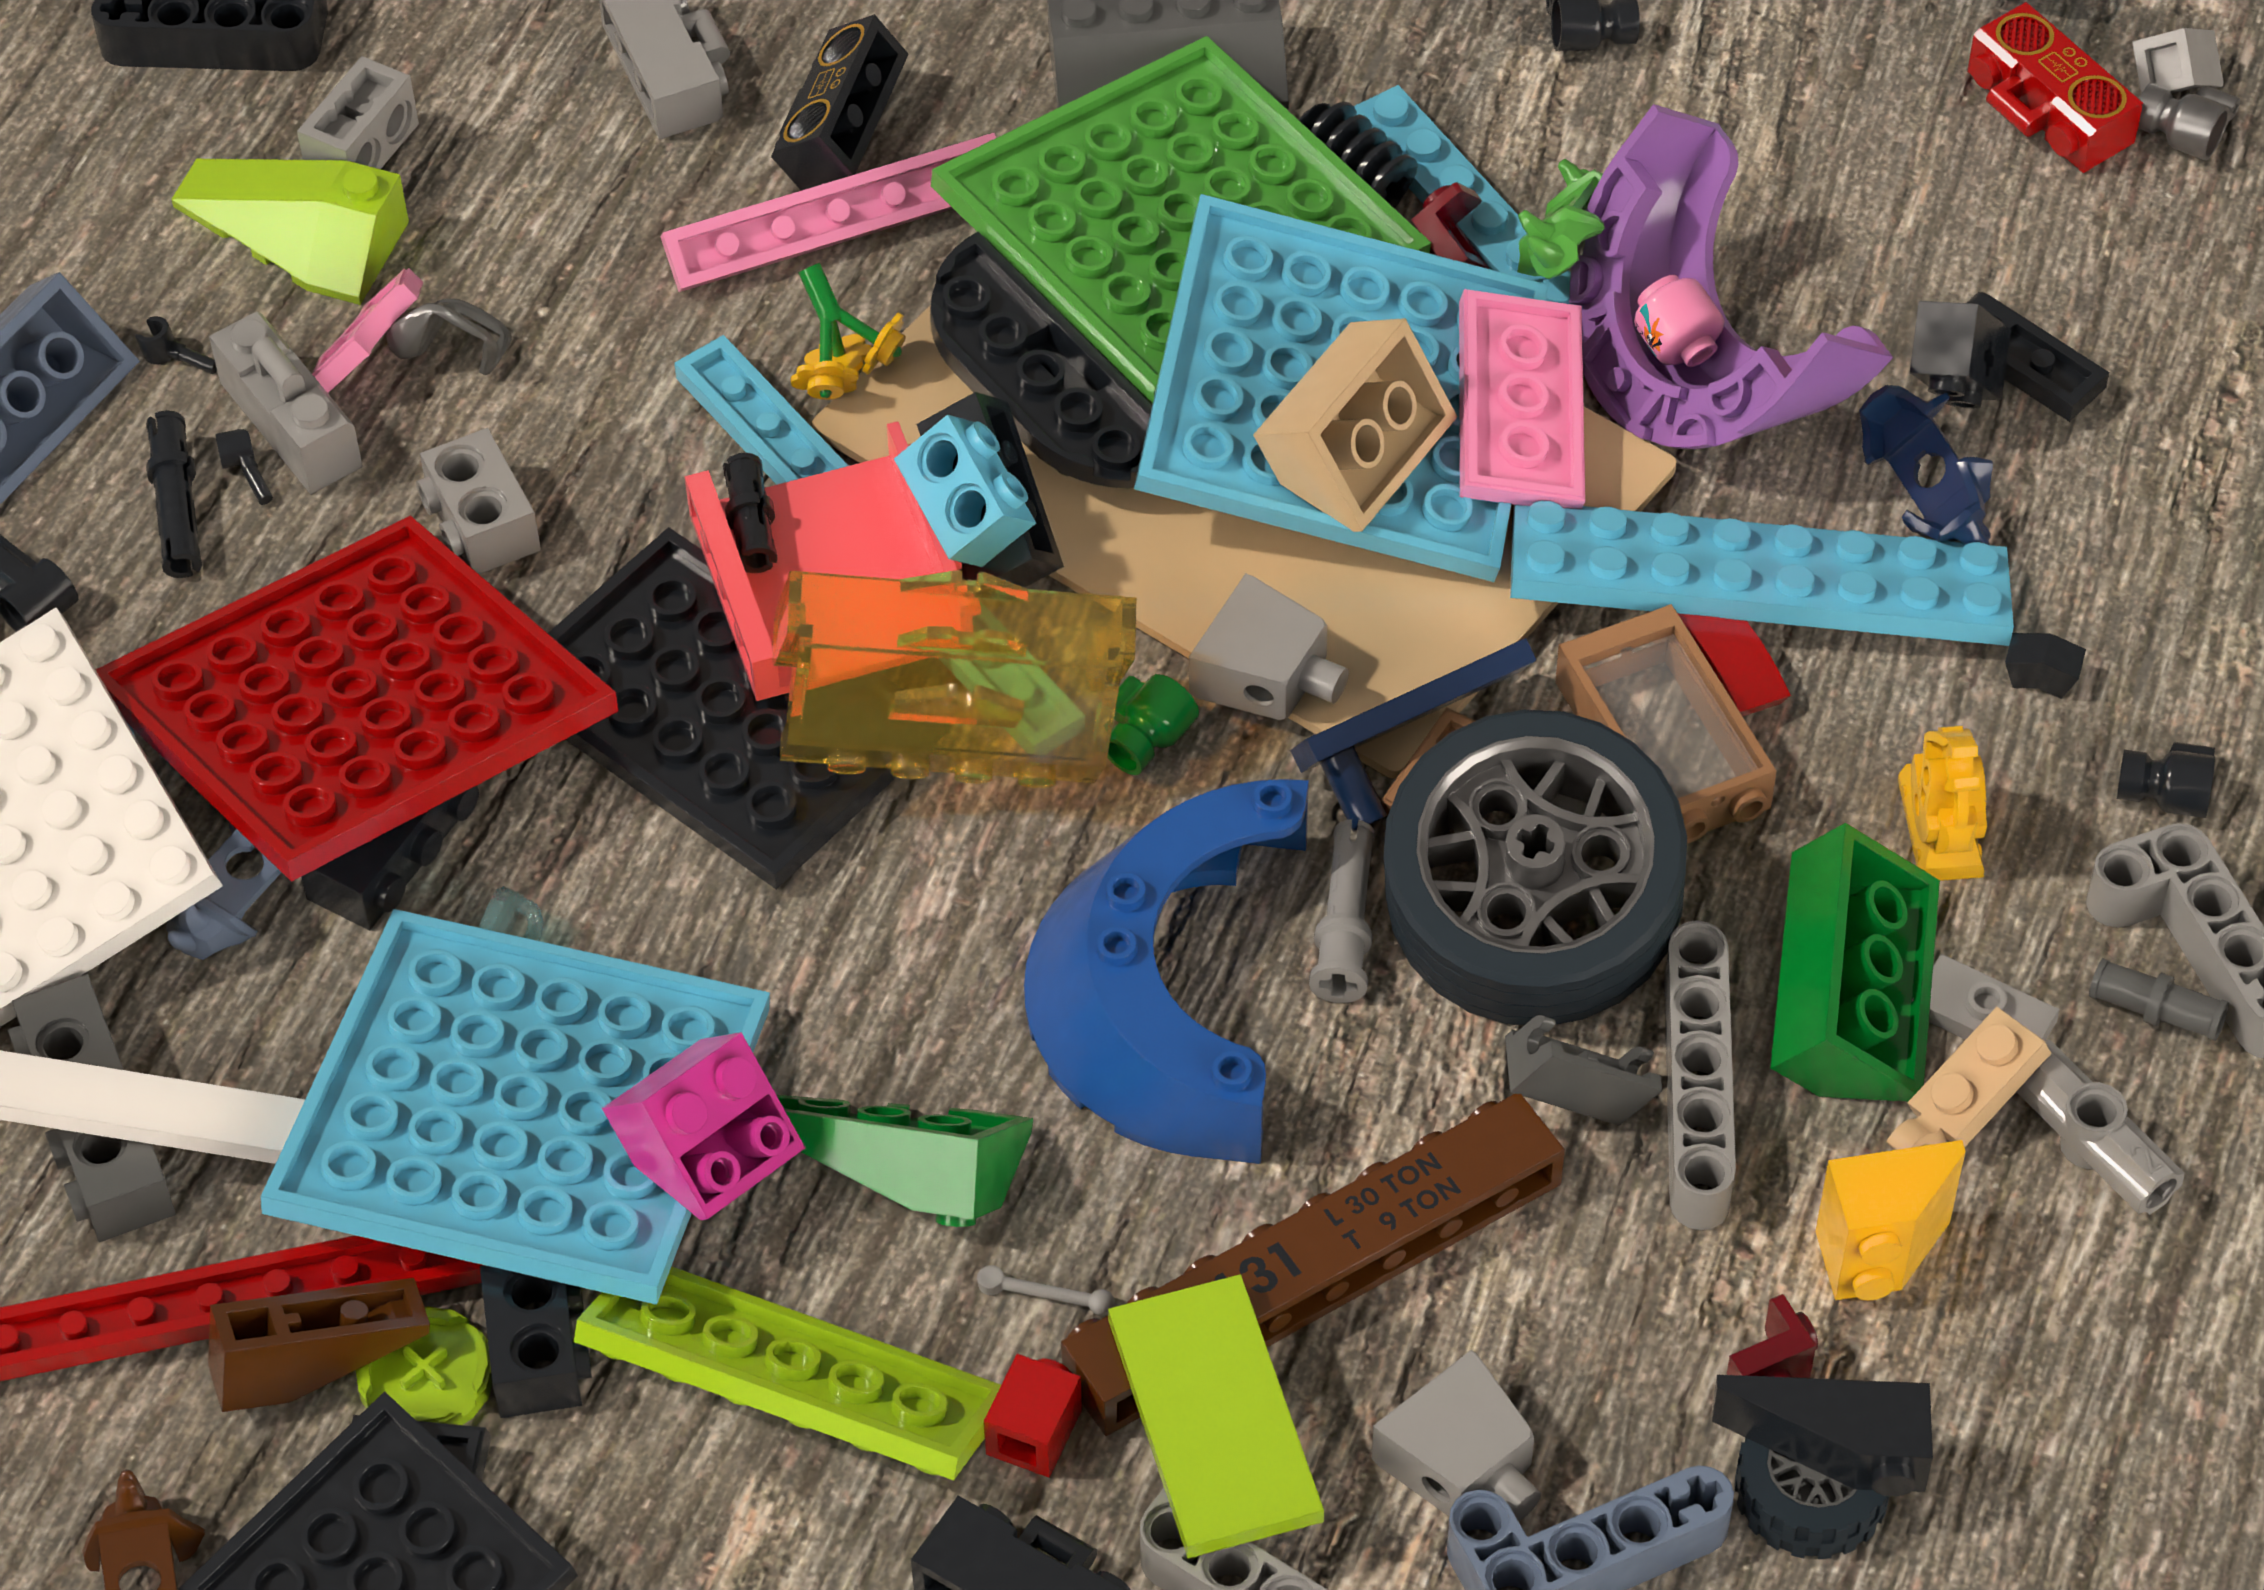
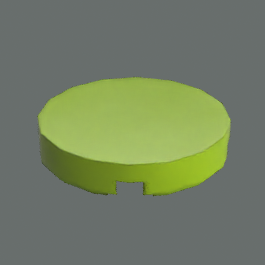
[355,1306,493,1425]

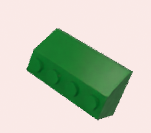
[1770,823,1940,1102]

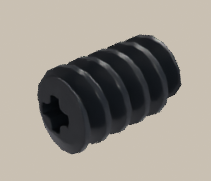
[1299,101,1418,208]

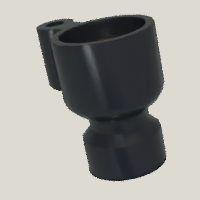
[1546,0,1640,52]
[2116,742,2215,818]

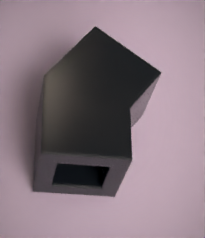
[2005,633,2086,699]

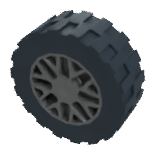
[1735,1438,1889,1559]

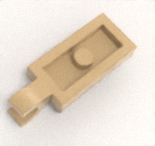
[1886,1006,2051,1150]

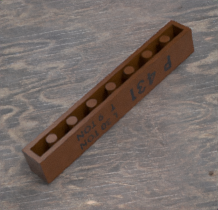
[1061,1094,1565,1437]

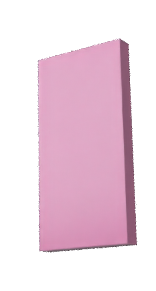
[1459,289,1585,509]

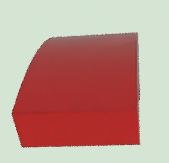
[1677,613,1791,717]

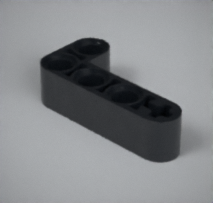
[91,0,328,71]

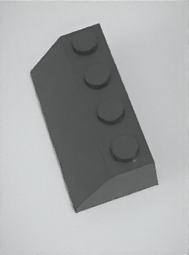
[1047,0,1289,109]

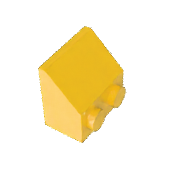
[1815,1140,1966,1301]

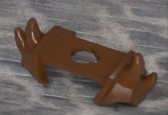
[82,1469,205,1590]

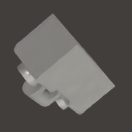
[599,0,730,139]
[209,311,363,495]

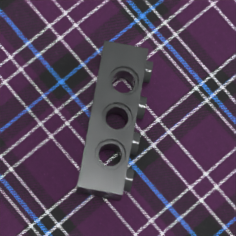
[8,974,176,1242]

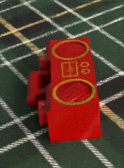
[1967,2,2143,173]

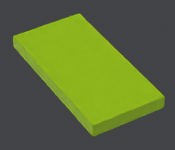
[1108,1274,1324,1558]

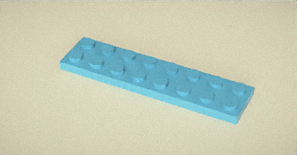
[1510,501,2014,646]

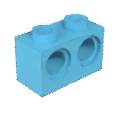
[894,414,1036,567]

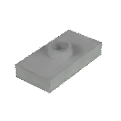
[1912,954,2060,1041]

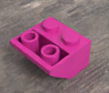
[602,1032,805,1220]

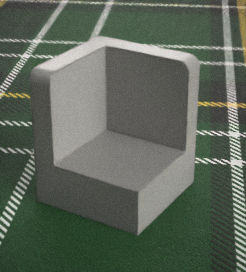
[2132,28,2223,94]

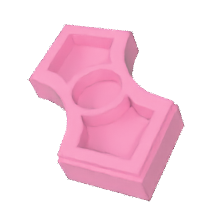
[312,268,423,393]

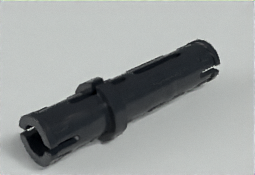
[146,410,202,578]

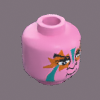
[1634,275,1724,367]

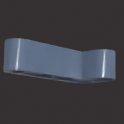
[1447,1465,1734,1590]

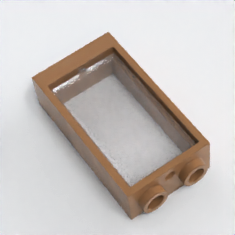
[1555,604,1776,843]

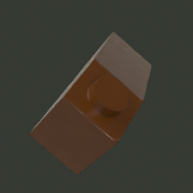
[208,1278,430,1412]

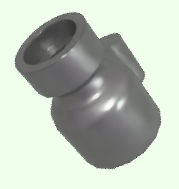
[2138,83,2240,161]

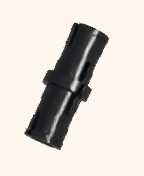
[723,453,778,573]

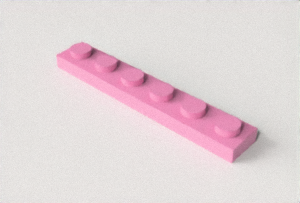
[660,133,996,292]

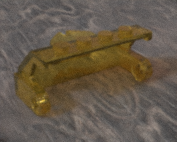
[772,570,1137,788]

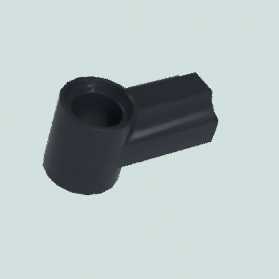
[0,534,79,632]

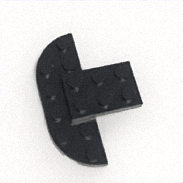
[930,232,1152,489]

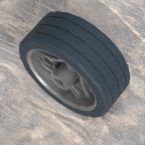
[1384,709,1687,1025]

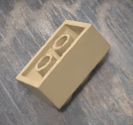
[1253,318,1458,532]

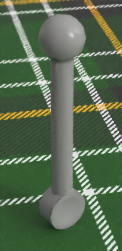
[977,1265,1115,1316]

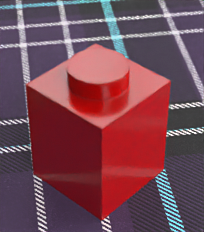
[984,1353,1082,1478]

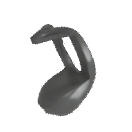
[386,298,512,375]

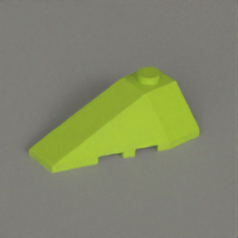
[171,158,409,305]

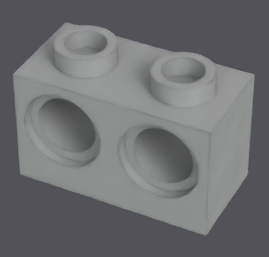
[297,56,419,169]
[416,427,541,574]

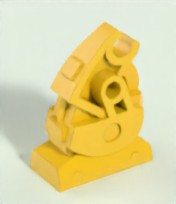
[1898,726,1987,881]

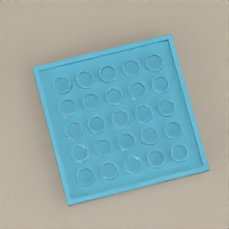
[1134,194,1548,582]
[261,909,770,1305]

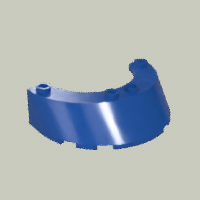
[1024,779,1309,1164]

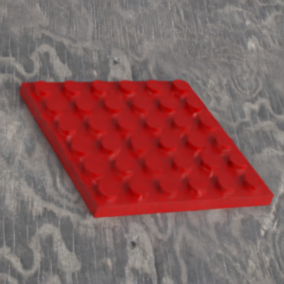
[95,515,619,882]

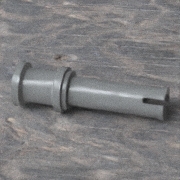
[1309,819,1375,1003]

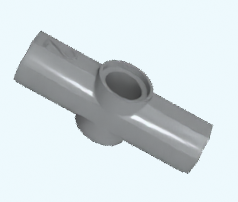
[2016,1039,2185,1215]

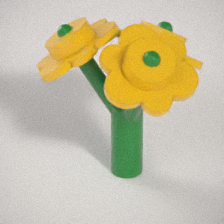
[791,263,906,400]

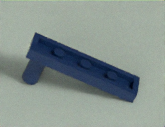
[1290,638,1537,832]

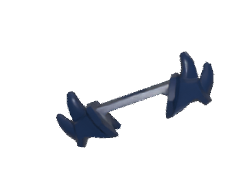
[1859,385,1993,545]

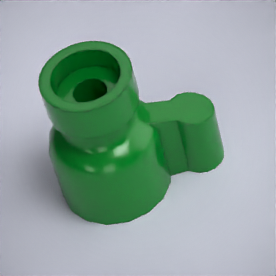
[1101,674,1199,775]

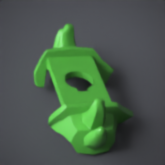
[1517,159,1605,279]

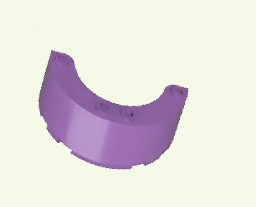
[1569,104,1893,449]

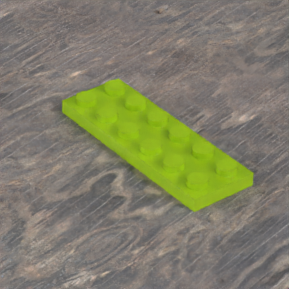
[574,1266,1001,1481]

